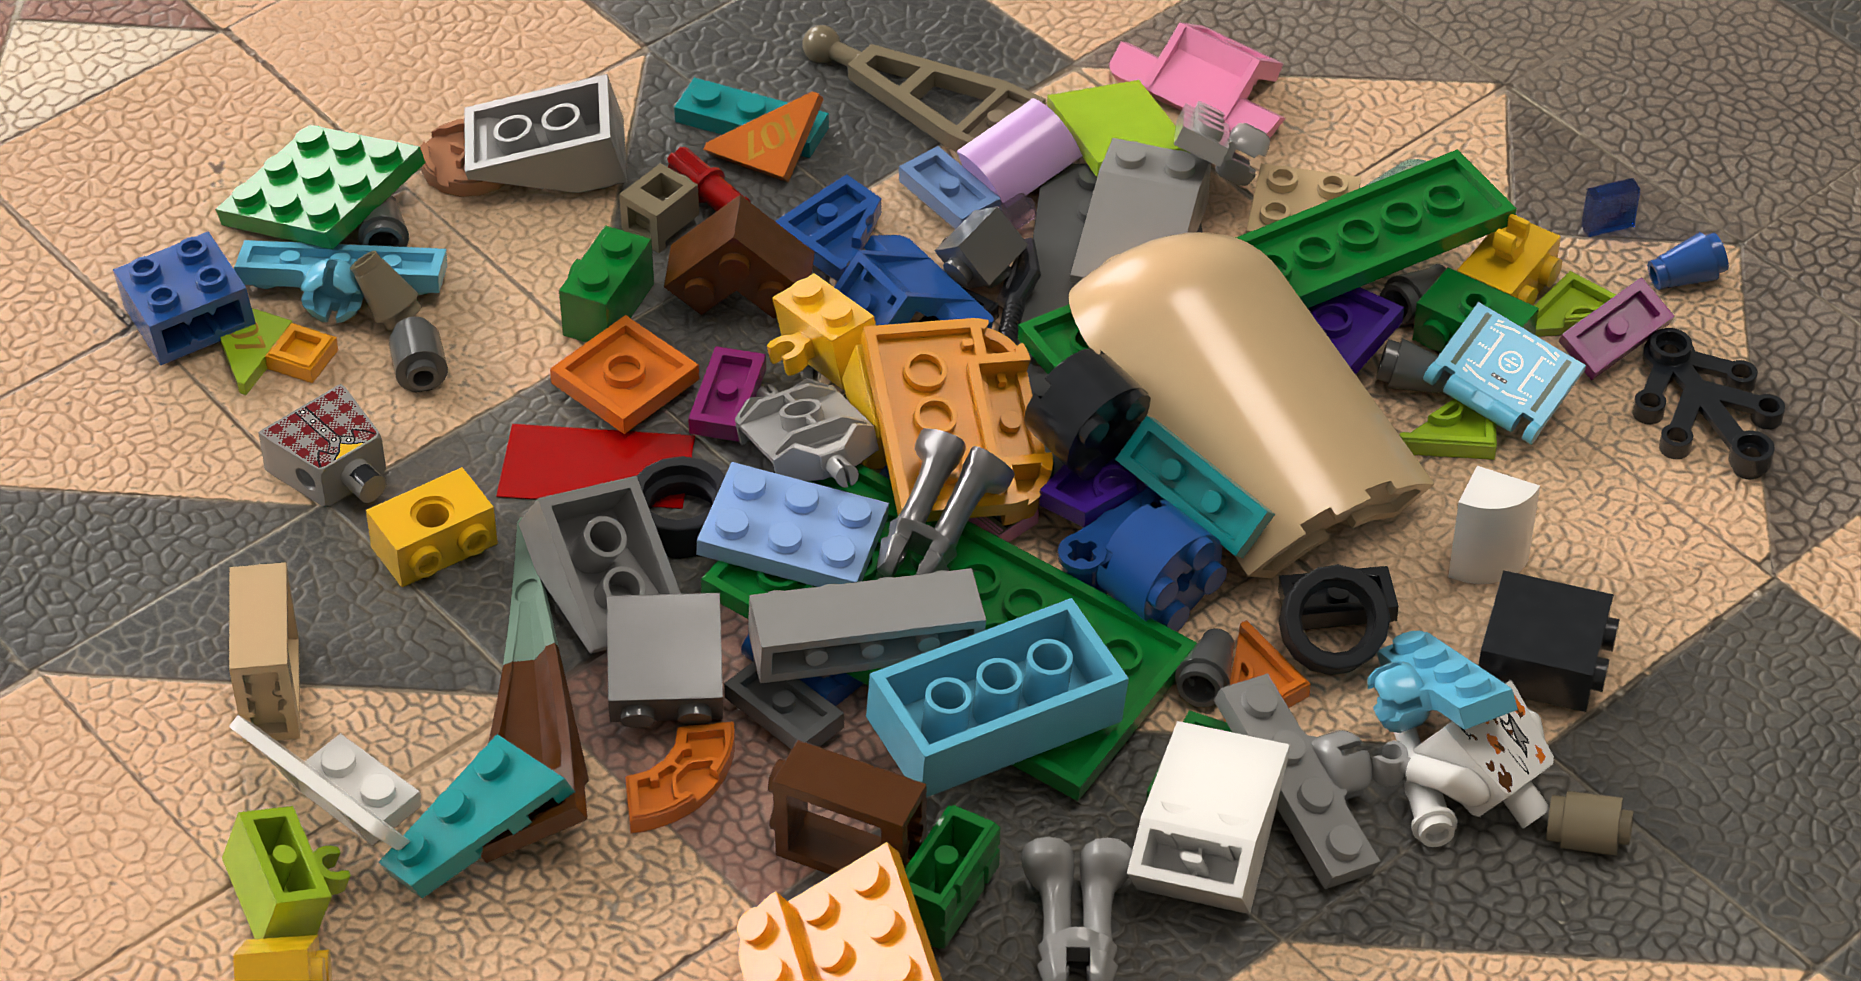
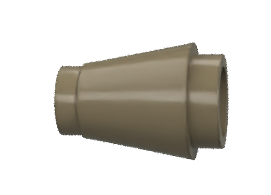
[350,250,422,330]

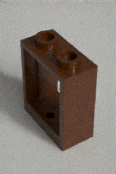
[768,740,927,875]

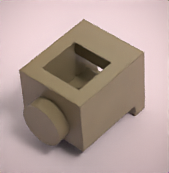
[619,163,699,253]

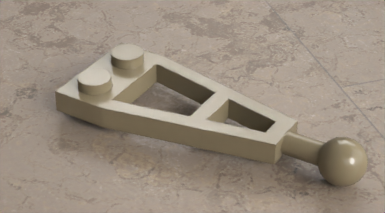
[802,25,1046,152]

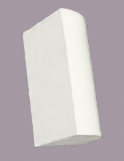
[1448,466,1540,584]

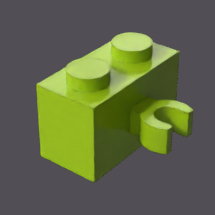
[222,806,351,939]

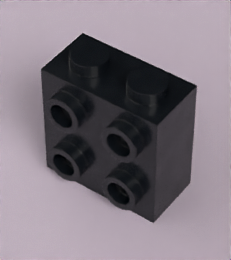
[1478,570,1620,712]

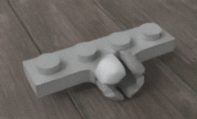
[1174,101,1270,186]
[1214,674,1380,889]

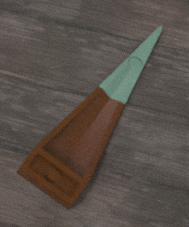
[481,517,589,863]

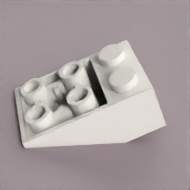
[1127,721,1291,914]

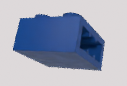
[113,231,256,365]

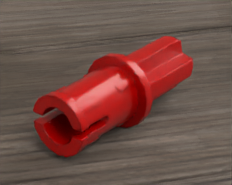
[667,147,751,212]

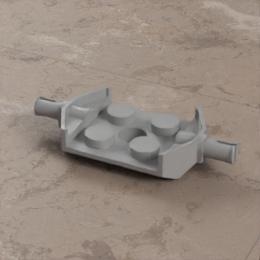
[735,378,879,487]

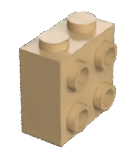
[1246,163,1361,233]

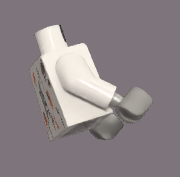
[1372,680,1554,828]

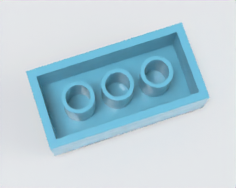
[866,598,1129,797]

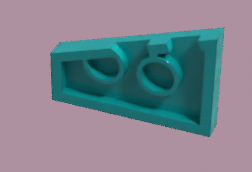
[378,734,575,899]

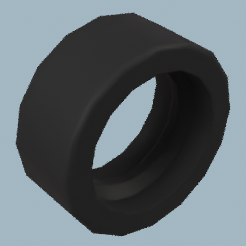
[637,456,725,559]
[1279,564,1390,675]

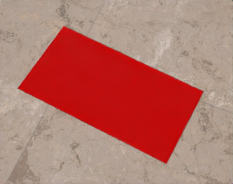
[496,424,695,509]

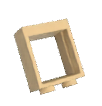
[229,562,300,744]

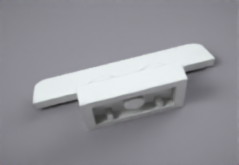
[229,715,422,851]

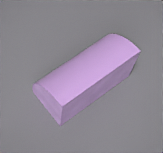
[957,98,1082,210]

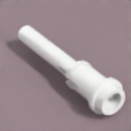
[1394,727,1458,847]

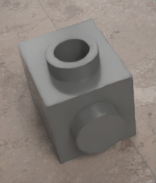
[934,206,1028,289]

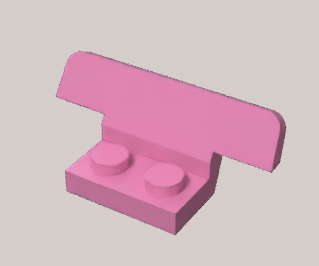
[1109,22,1286,138]

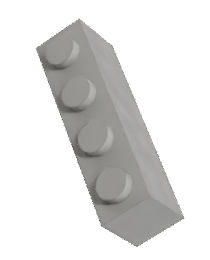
[748,568,986,683]

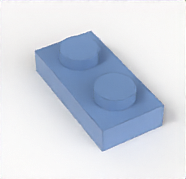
[899,146,1001,229]

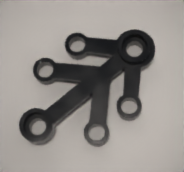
[1632,328,1785,480]

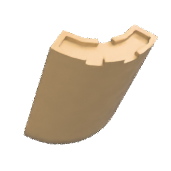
[1069,233,1434,579]

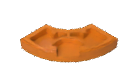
[625,721,735,834]

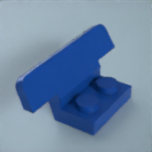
[834,235,994,329]

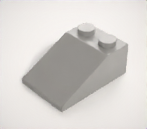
[464,74,627,193]
[1070,138,1211,284]
[518,476,681,654]

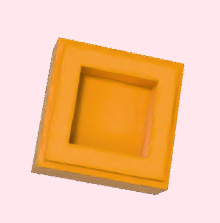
[265,323,338,384]

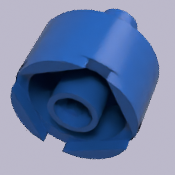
[1097,500,1227,632]

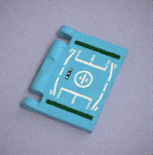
[1423,302,1586,444]

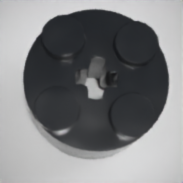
[1024,348,1151,481]

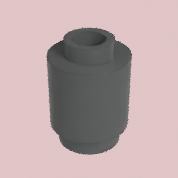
[389,317,448,392]

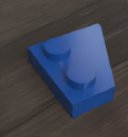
[775,174,882,282]

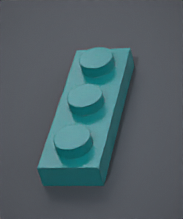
[674,78,829,158]
[1115,416,1276,558]

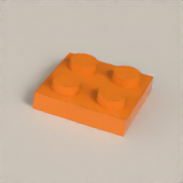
[550,315,700,434]

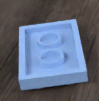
[696,462,889,587]

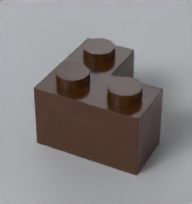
[664,195,815,319]

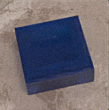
[1581,178,1641,237]

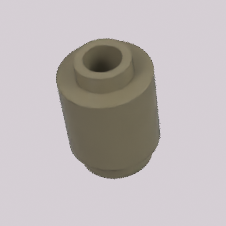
[1547,791,1634,856]

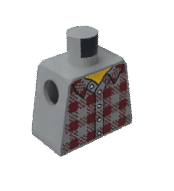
[258,384,386,506]

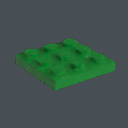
[215,125,426,250]

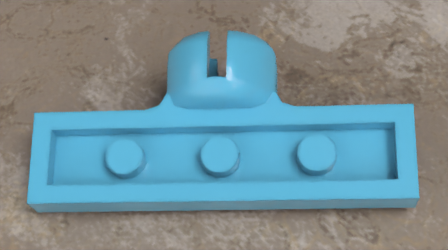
[234,240,447,323]
[1367,631,1518,733]

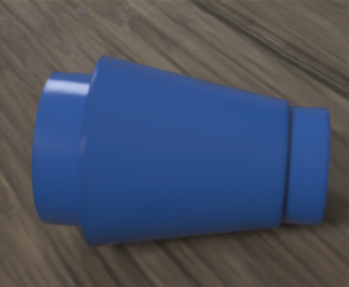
[1647,232,1729,290]

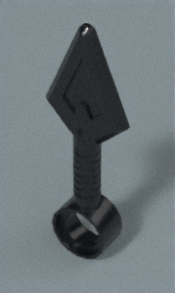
[997,237,1041,346]

